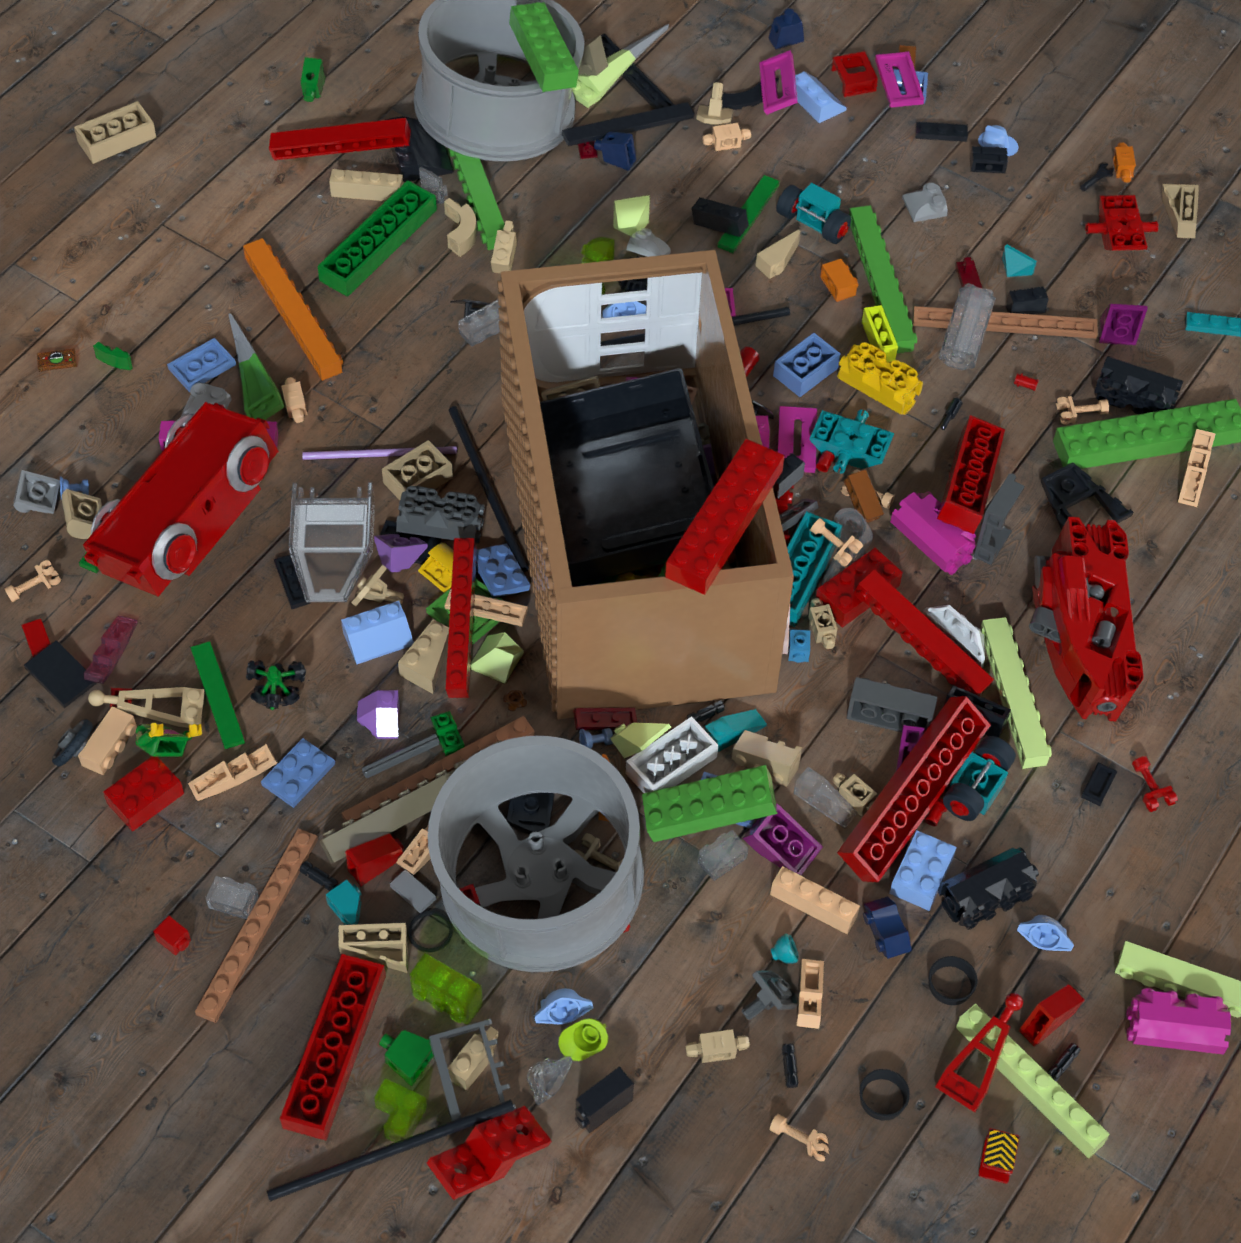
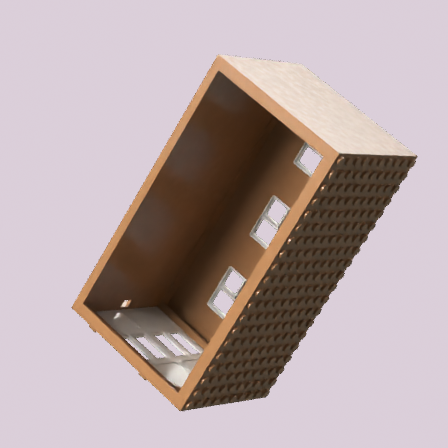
[497,250,794,720]

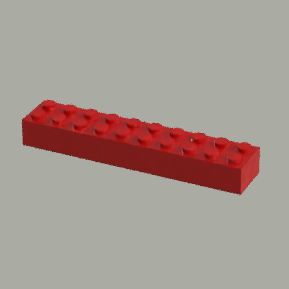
[837,696,991,882]

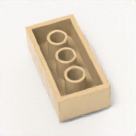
[74,101,156,163]

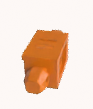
[1113,142,1136,182]

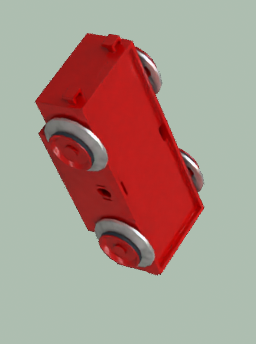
[83,402,279,597]

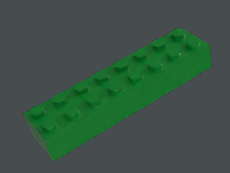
[317,180,437,297]

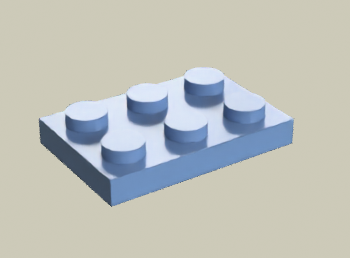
[167,338,236,392]
[476,543,530,598]
[261,738,335,808]

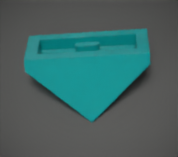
[1002,244,1037,277]

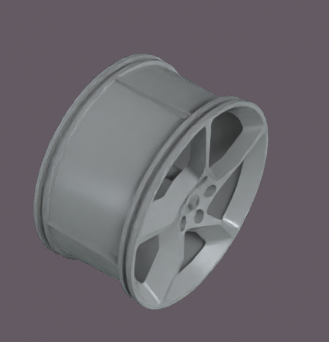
[414,0,584,161]
[428,736,644,972]

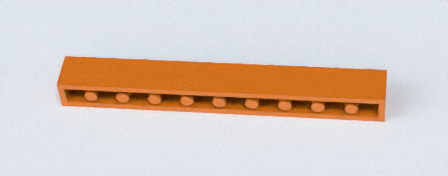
[243,238,343,381]

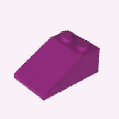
[1098,304,1148,345]
[742,804,823,875]

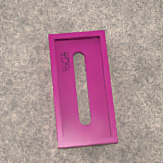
[759,50,798,115]
[875,52,924,108]
[778,406,817,473]

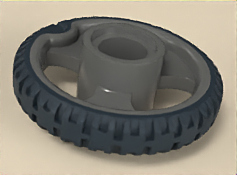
[52,719,93,767]

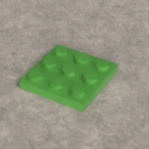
[426,578,504,645]

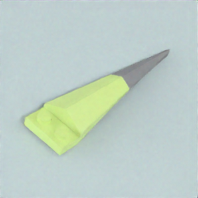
[572,24,669,108]

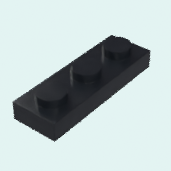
[915,122,968,142]

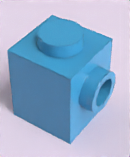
[788,630,810,663]

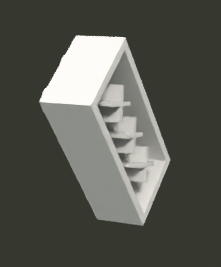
[626,716,718,793]

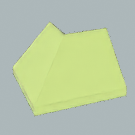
[613,195,650,236]
[470,632,524,684]

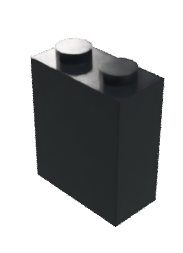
[575,1066,634,1133]

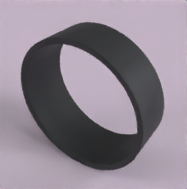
[929,956,978,1005]
[859,1069,910,1120]

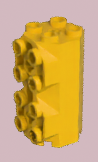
[837,342,923,415]

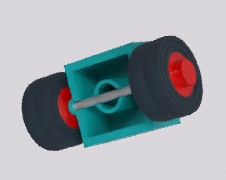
[776,183,851,244]
[943,736,1016,821]

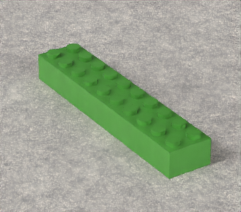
[1053,399,1241,469]

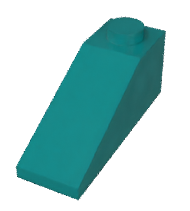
[705,709,767,753]

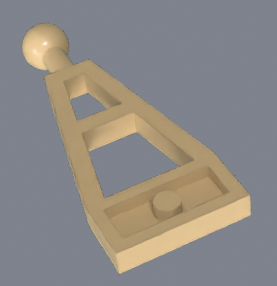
[88,687,204,728]

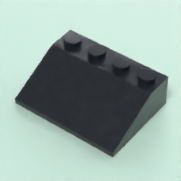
[385,116,453,183]

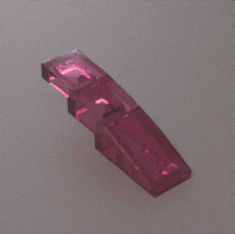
[84,615,137,684]

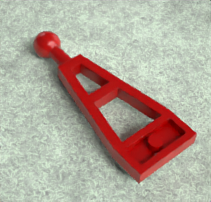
[935,993,1023,1112]

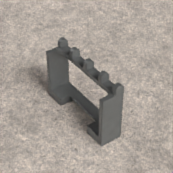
[974,473,1025,565]
[429,1019,516,1121]

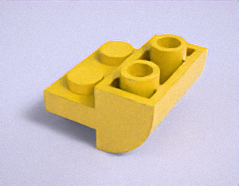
[418,543,453,593]

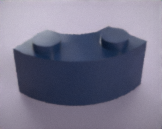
[863,896,912,959]

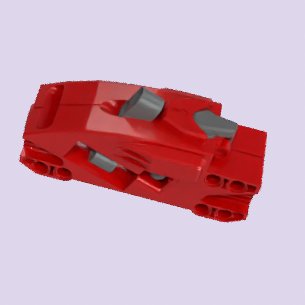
[1029,517,1144,722]

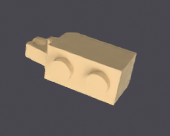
[491,220,517,273]
[448,1026,498,1092]

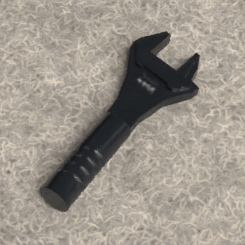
[1080,163,1114,191]

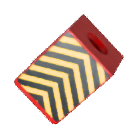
[978,1128,1020,1184]

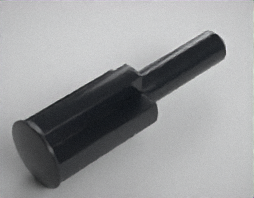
[940,398,963,430]

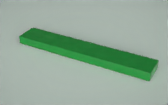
[717,175,780,253]
[190,641,245,750]

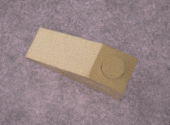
[756,230,800,279]

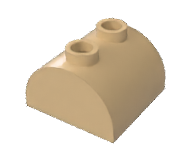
[61,489,102,539]

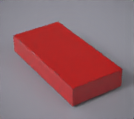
[21,618,51,657]

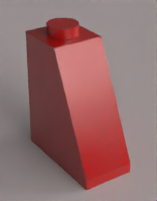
[345,833,404,887]
[1019,984,1085,1047]

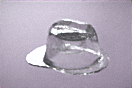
[833,508,873,552]

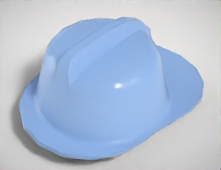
[978,125,1018,156]

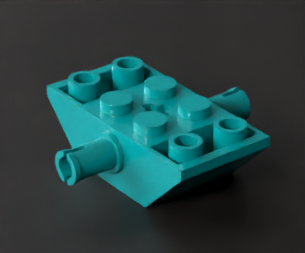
[810,409,894,474]

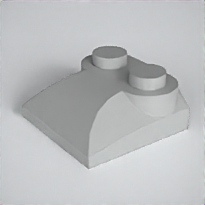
[902,183,948,222]
[626,228,671,257]
[181,383,232,416]
[13,470,60,514]

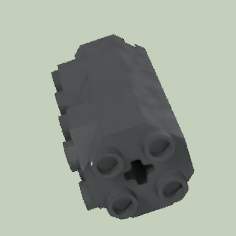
[396,486,485,543]

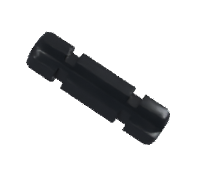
[686,700,725,723]
[299,861,339,891]
[782,1043,799,1088]
[1047,1043,1081,1081]

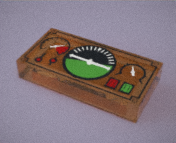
[37,348,77,372]

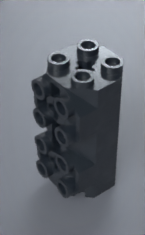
[1094,356,1183,414]
[938,847,1039,930]

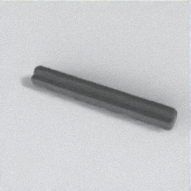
[362,734,439,778]

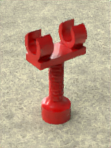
[1132,756,1178,812]

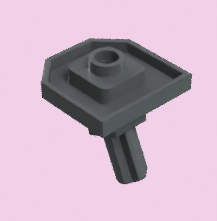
[742,971,798,1020]

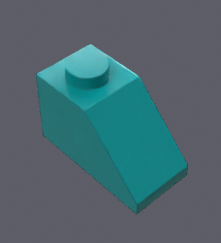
[326,880,362,925]

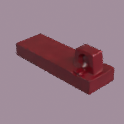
[955,257,986,307]
[573,708,637,730]

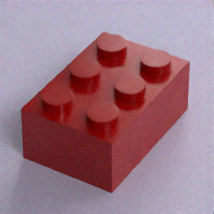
[103,756,184,832]

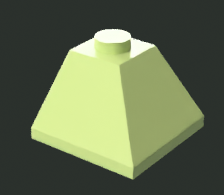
[610,723,671,758]

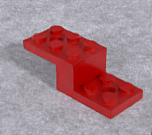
[426,1105,552,1200]

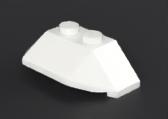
[923,605,985,668]

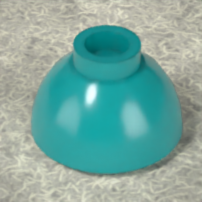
[771,933,799,964]

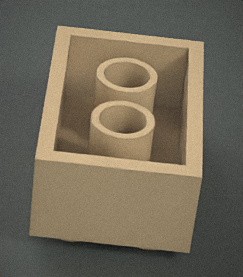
[382,440,453,500]

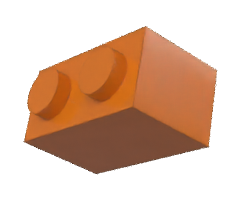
[820,259,858,302]

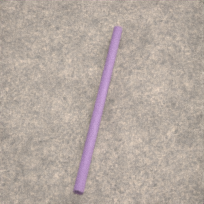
[302,446,457,460]

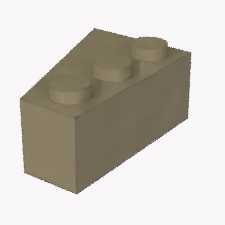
[578,35,608,76]

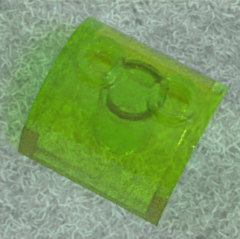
[581,237,614,264]

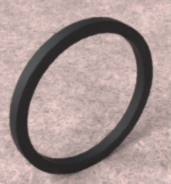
[408,911,453,952]

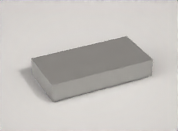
[390,869,436,913]

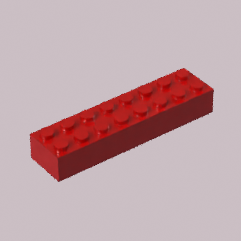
[937,415,1005,534]
[665,439,785,595]
[280,954,386,1141]

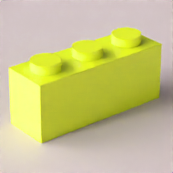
[862,305,898,362]

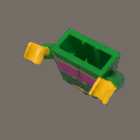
[136,723,202,757]

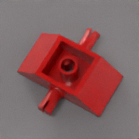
[1085,195,1159,251]

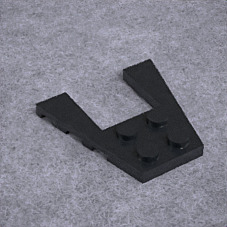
[1041,463,1134,530]

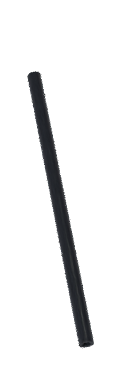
[601,306,790,346]
[448,406,529,572]
[266,1099,515,1202]

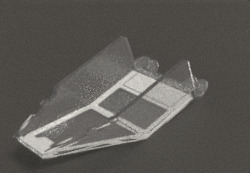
[289,482,375,602]

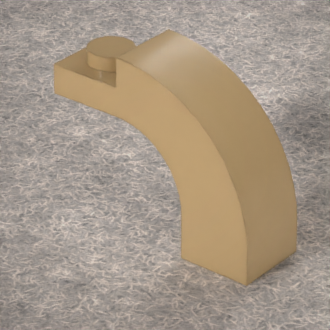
[444,198,477,257]

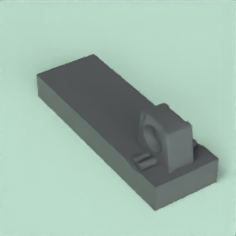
[779,499,819,532]

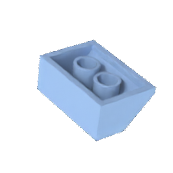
[795,71,847,123]
[341,601,414,664]

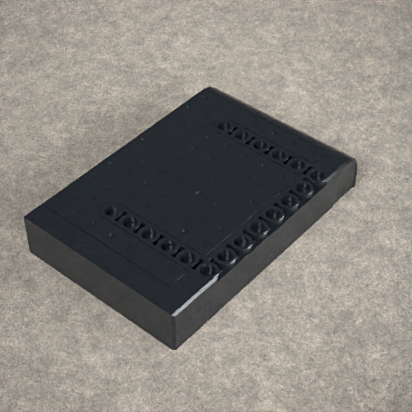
[540,368,714,586]

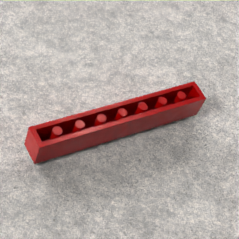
[269,118,410,160]
[445,538,477,698]
[854,569,994,696]

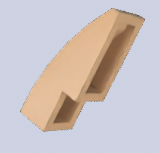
[797,959,824,1029]

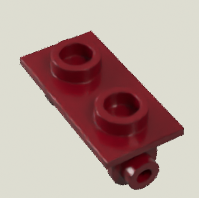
[577,141,597,159]

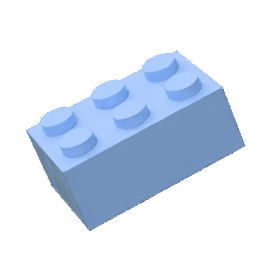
[889,830,957,911]

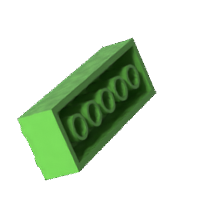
[509,2,579,92]
[642,765,778,842]

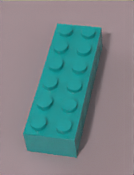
[787,511,843,627]

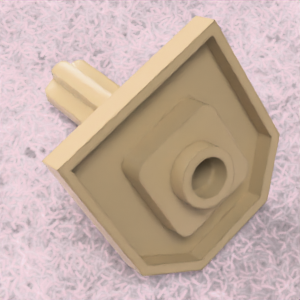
[696,82,733,125]
[351,564,404,606]

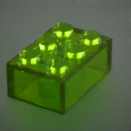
[410,953,483,1025]

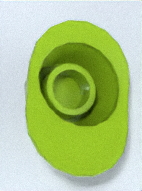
[559,1018,608,1061]

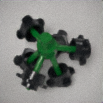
[246,660,306,710]

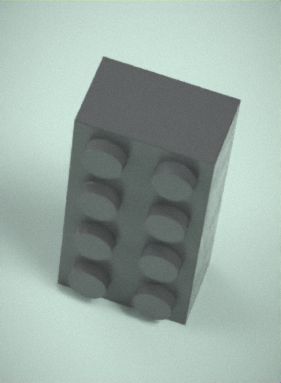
[846,677,937,733]

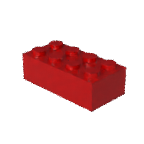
[816,547,903,628]

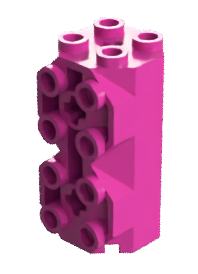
[890,491,976,575]
[1126,988,1231,1055]

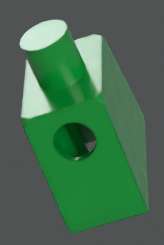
[301,57,326,102]
[379,1030,433,1086]

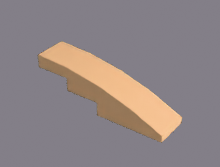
[1178,429,1216,507]
[188,744,278,801]
[396,826,431,875]

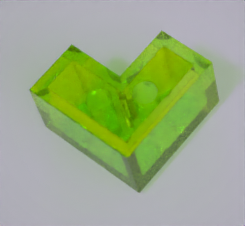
[374,1078,427,1142]

